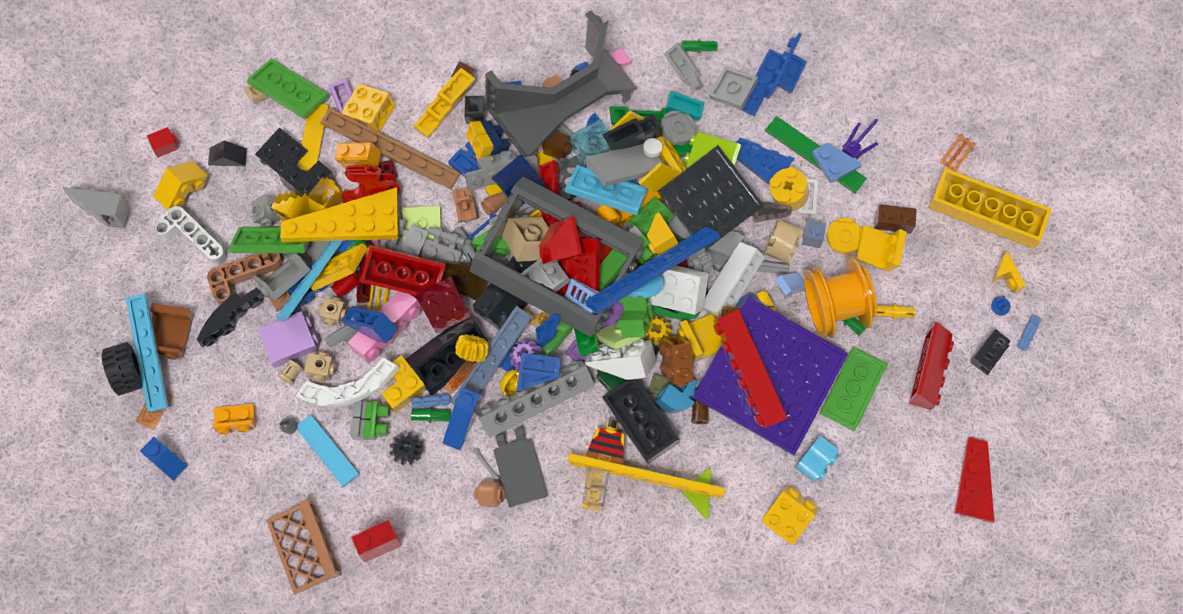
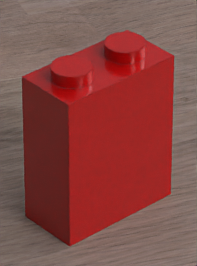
[351,520,402,563]

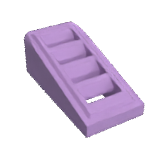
[329,79,352,113]

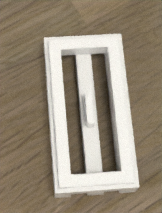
[797,178,818,216]

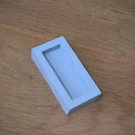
[775,273,804,295]

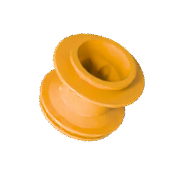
[803,257,877,338]

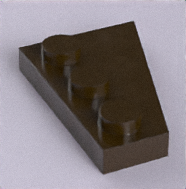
[436,259,489,301]

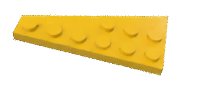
[280,188,398,242]

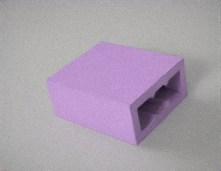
[258,311,319,368]

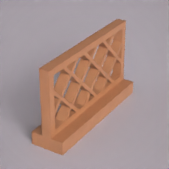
[266,499,342,595]

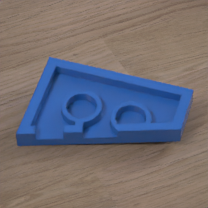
[736,137,795,186]

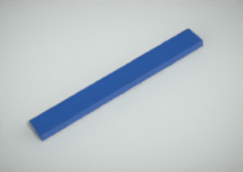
[585,227,720,313]

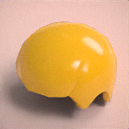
[499,369,519,396]

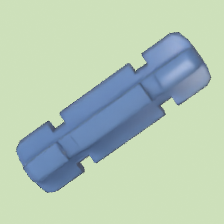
[1017,315,1041,351]
[411,394,450,409]

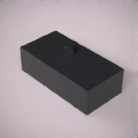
[602,379,680,465]

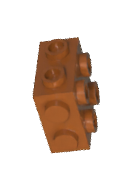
[659,335,693,386]

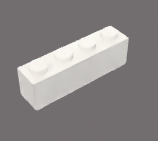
[703,242,765,318]

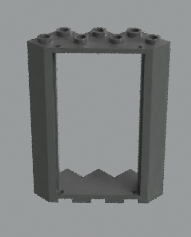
[470,177,644,337]

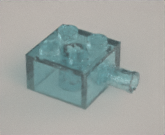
[569,119,612,169]

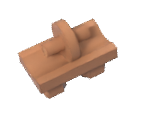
[452,187,477,223]

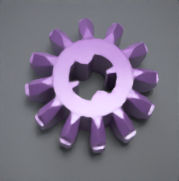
[509,339,542,370]

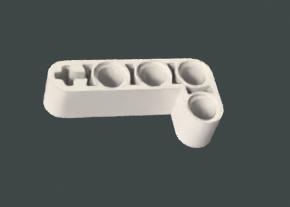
[153,206,227,265]

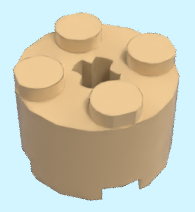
[764,219,803,263]

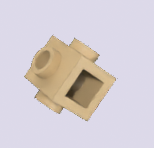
[318,297,348,326]
[304,352,336,382]

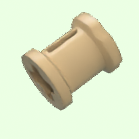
[277,359,303,385]

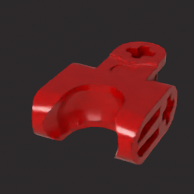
[341,165,400,203]

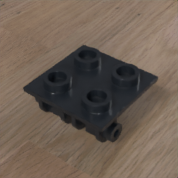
[255,127,308,174]

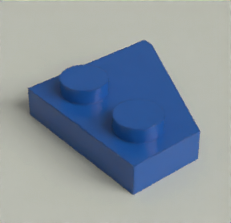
[516,353,561,391]

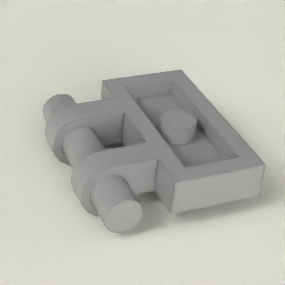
[385,219,428,257]
[421,226,466,262]

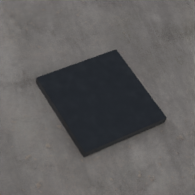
[657,145,764,250]

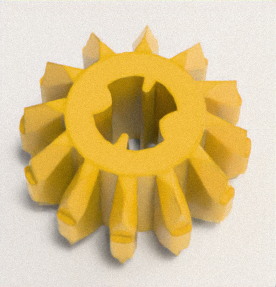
[642,314,672,346]
[455,334,489,362]

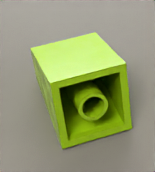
[684,132,741,168]

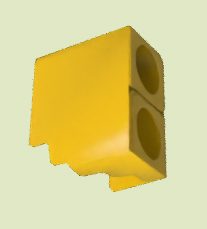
[308,177,346,213]
[271,190,309,221]

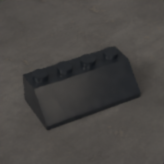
[473,256,537,330]
[405,317,490,395]

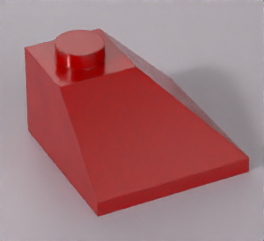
[539,216,582,264]

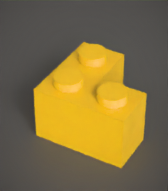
[153,161,208,210]
[381,355,426,414]

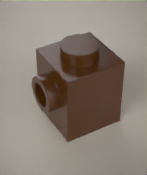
[542,131,573,160]

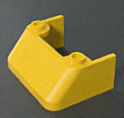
[609,111,687,192]

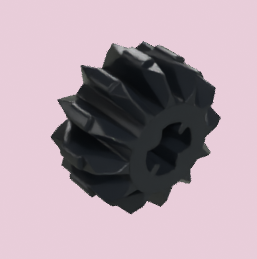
[389,432,423,466]

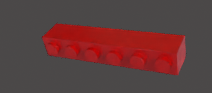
[713,309,787,429]

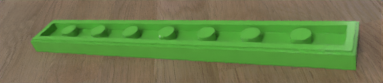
[536,250,628,356]

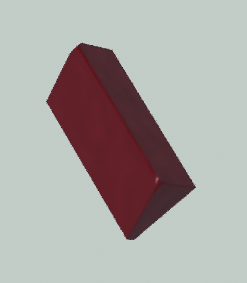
[356,260,371,303]

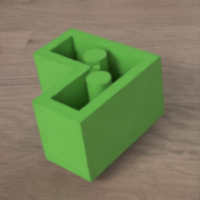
[618,295,654,338]

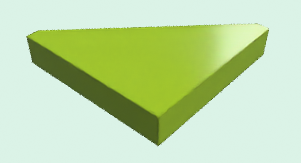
[681,468,711,520]

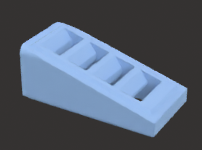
[565,278,599,313]

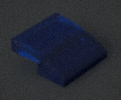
[492,154,546,207]

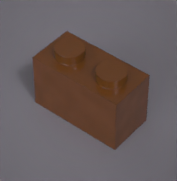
[874,204,917,234]

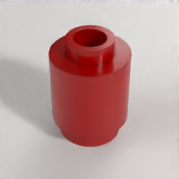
[330,272,358,298]

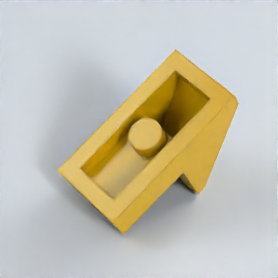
[992,252,1026,294]

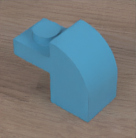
[654,379,698,414]

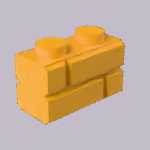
[335,143,381,168]

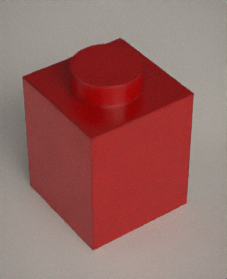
[147,127,179,158]

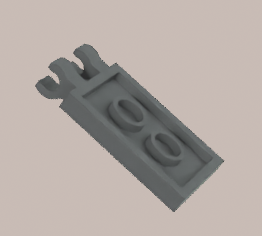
[493,427,547,508]

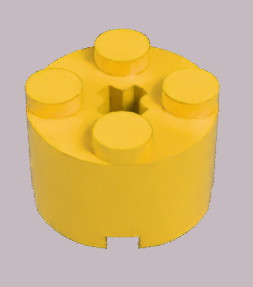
[770,167,809,211]

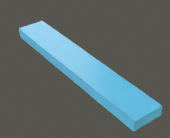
[276,241,342,322]
[126,293,169,413]

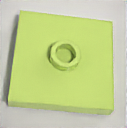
[402,206,441,244]
[596,322,648,349]

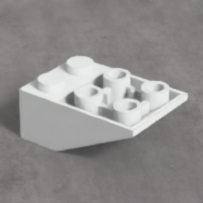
[585,339,656,380]

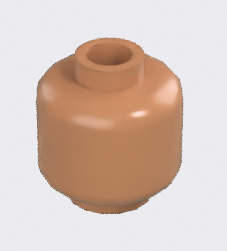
[474,481,505,507]

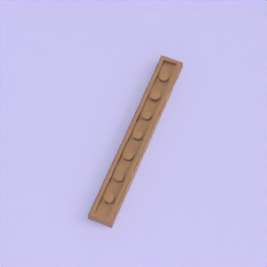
[320,107,460,190]

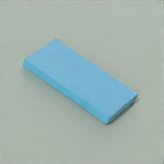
[565,165,648,216]

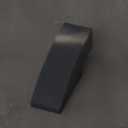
[602,114,663,150]

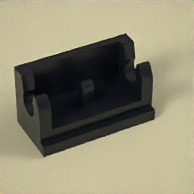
[970,329,1010,375]

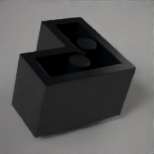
[279,161,335,197]

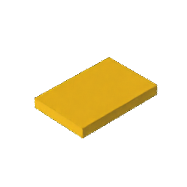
[310,243,368,291]

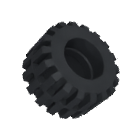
[101,342,143,396]

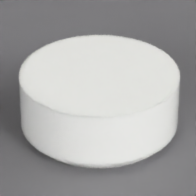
[643,138,662,158]

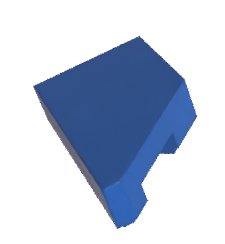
[536,314,560,347]

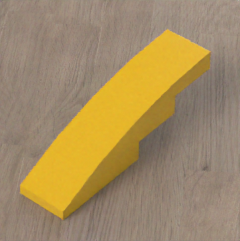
[414,68,475,139]

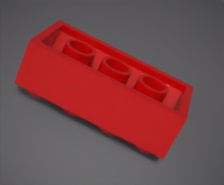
[358,245,446,296]
[909,322,954,410]

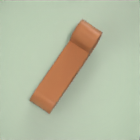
[207,253,283,305]

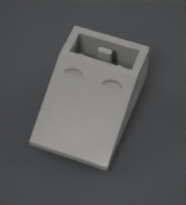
[63,186,130,229]

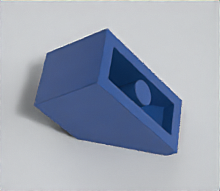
[140,436,188,481]

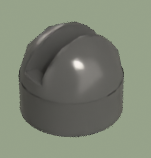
[280,418,297,434]

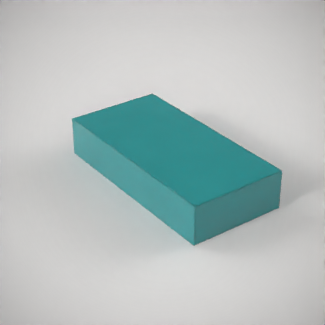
[665,91,705,121]

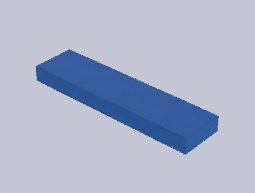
[739,49,782,117]

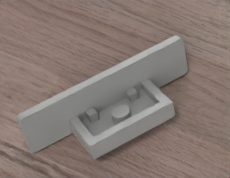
[465,150,539,191]

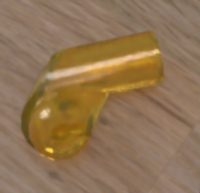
[523,307,549,326]

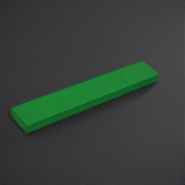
[765,116,867,194]

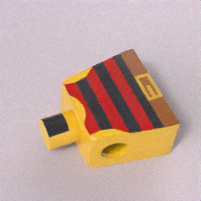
[586,419,624,465]

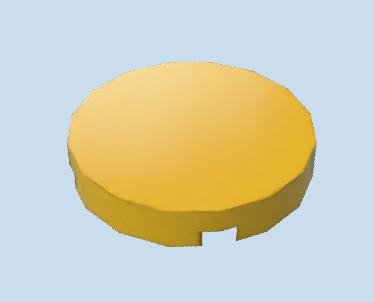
[826,218,862,255]

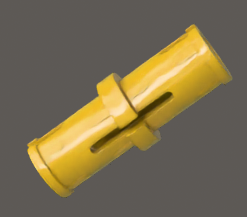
[875,304,915,319]

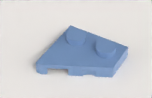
[811,143,862,184]

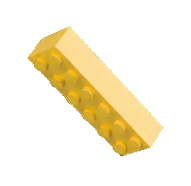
[928,168,1052,249]

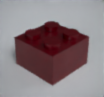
[416,277,471,334]

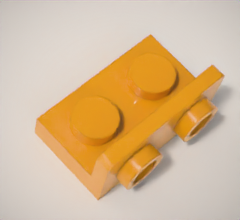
[212,404,255,435]

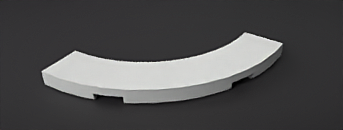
[296,357,400,407]

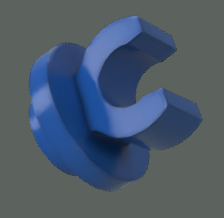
[991,296,1011,316]

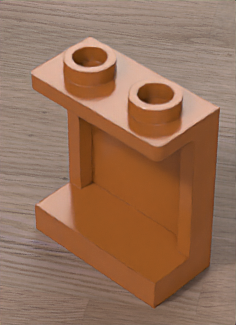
[150,303,194,360]

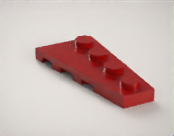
[954,437,995,523]

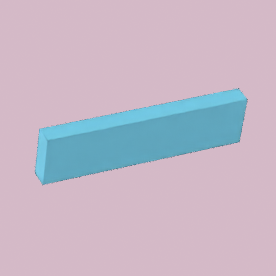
[296,415,359,488]

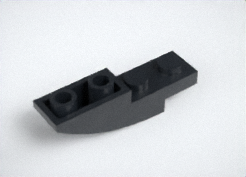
[197,287,264,348]

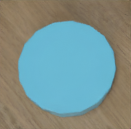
[628,275,664,298]

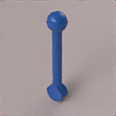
[467,213,497,240]

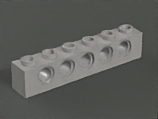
[476,361,595,438]

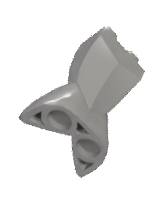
[667,209,745,273]

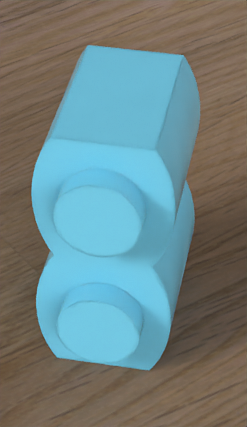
[795,435,839,483]

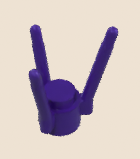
[842,119,878,160]

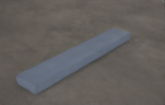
[450,306,533,405]

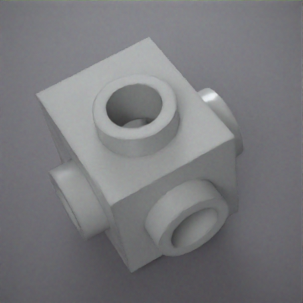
[251,195,280,227]

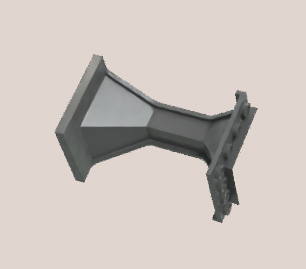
[485,10,637,158]

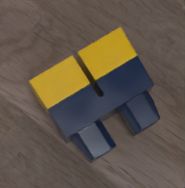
[466,120,510,159]

